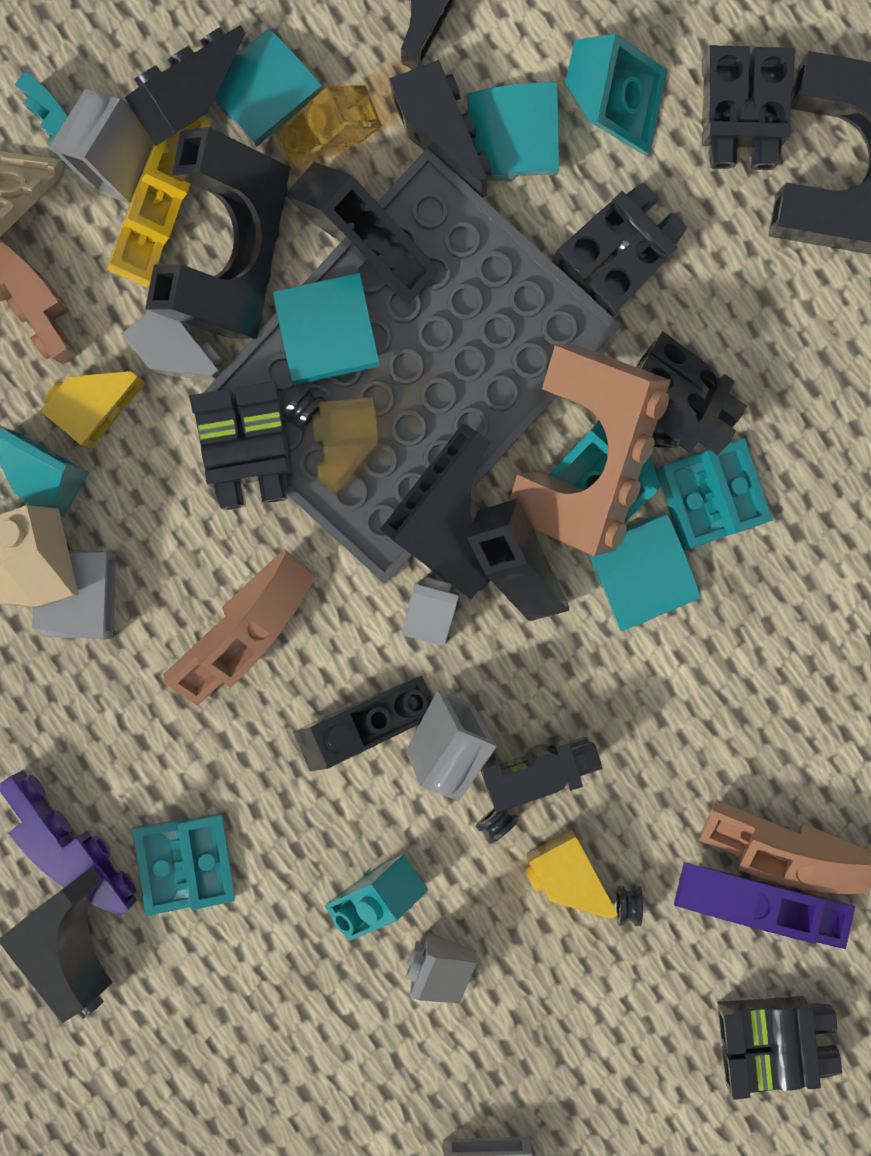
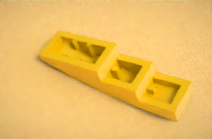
[106,115,213,288]

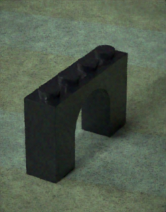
[768,51,871,254]
[145,127,291,339]

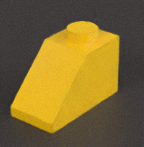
[40,371,146,449]
[524,829,618,919]

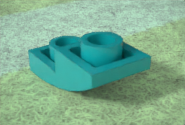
[15,71,68,146]

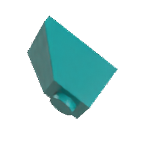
[565,33,668,155]
[548,420,661,523]
[0,425,89,517]

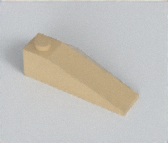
[0,505,79,607]

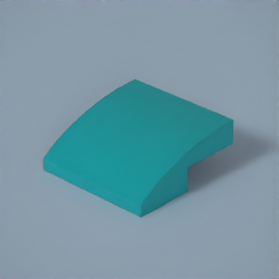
[214,28,323,147]
[468,82,559,181]
[273,273,380,385]
[655,438,773,550]
[588,512,701,632]
[132,814,235,916]

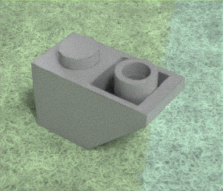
[121,311,223,381]
[402,577,459,646]
[405,932,477,1004]

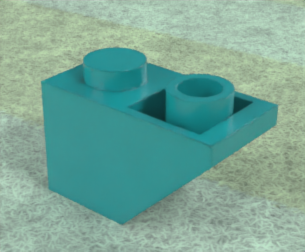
[325,854,428,941]

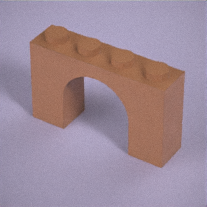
[509,345,670,557]

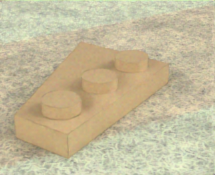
[0,151,64,237]

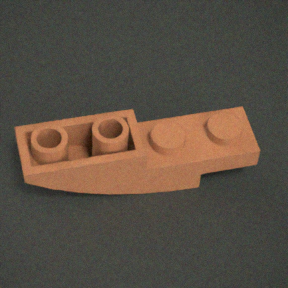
[0,241,78,365]
[163,549,316,706]
[699,799,871,894]

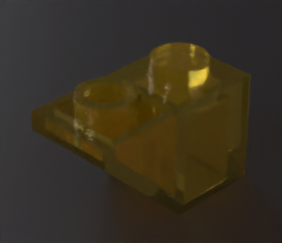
[276,85,382,171]
[313,397,380,495]

